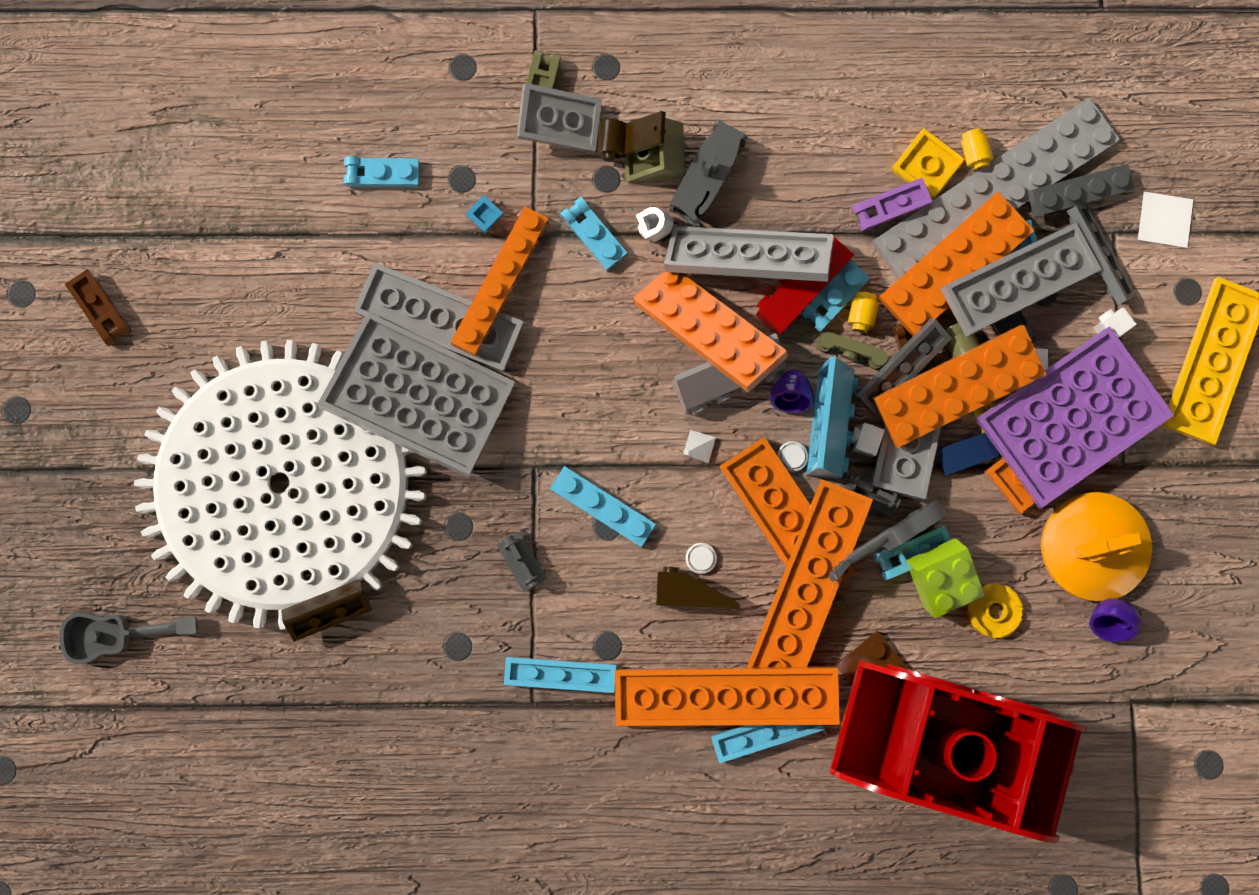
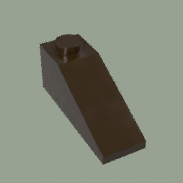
[656,567,740,609]

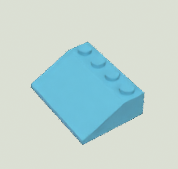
[806,356,858,479]

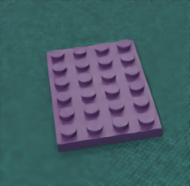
[975,326,1174,508]

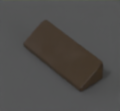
[281,580,372,642]

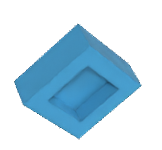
[465,195,504,234]

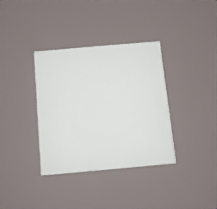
[1138,192,1193,248]

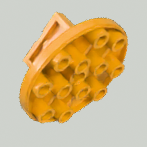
[1041,492,1152,601]

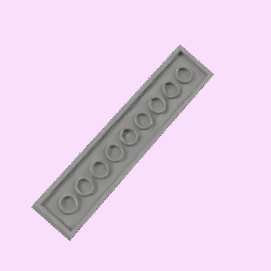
[872,97,1120,279]

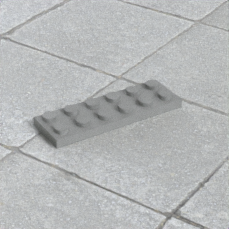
[940,223,1102,337]
[664,226,834,282]
[353,263,524,372]

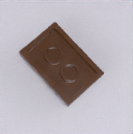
[835,631,909,686]

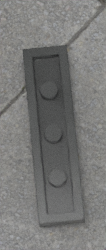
[1027,164,1134,217]
[1067,203,1137,305]
[855,318,952,416]

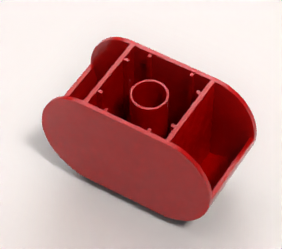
[829,660,1088,843]

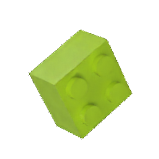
[906,538,985,618]

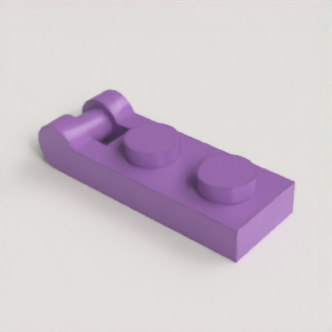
[852,177,932,232]

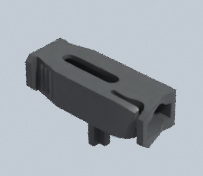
[669,120,748,227]

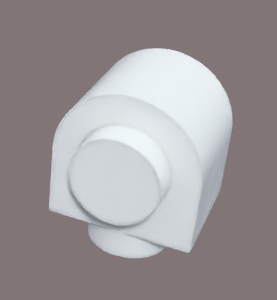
[636,207,673,242]

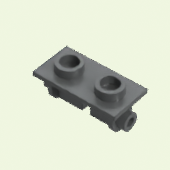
[844,470,901,518]
[497,532,547,592]

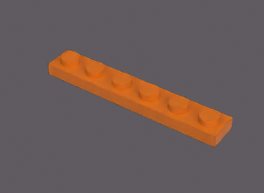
[451,207,549,357]

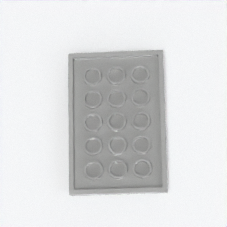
[318,312,515,478]

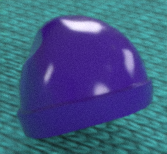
[770,369,815,413]
[1089,598,1142,642]

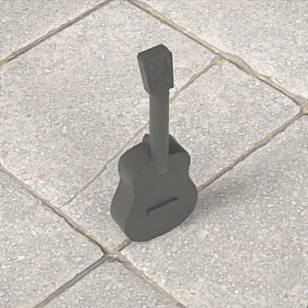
[828,500,947,582]
[59,612,199,664]

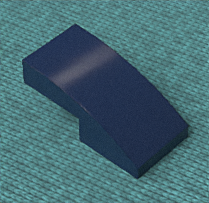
[936,432,1000,475]

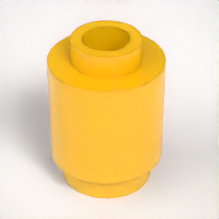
[961,128,994,170]
[848,292,879,333]

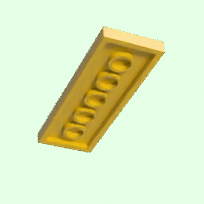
[1161,277,1259,446]

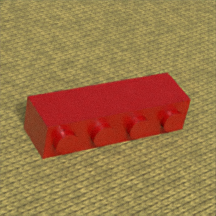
[755,233,854,337]

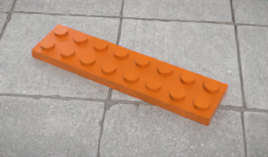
[746,479,873,668]
[615,667,840,726]

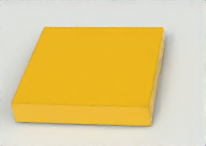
[890,128,966,201]

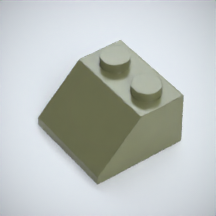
[624,118,686,183]

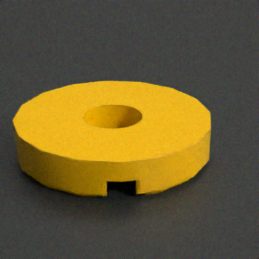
[967,584,1023,638]

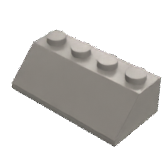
[672,333,786,415]

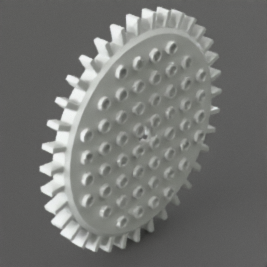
[134,340,427,629]

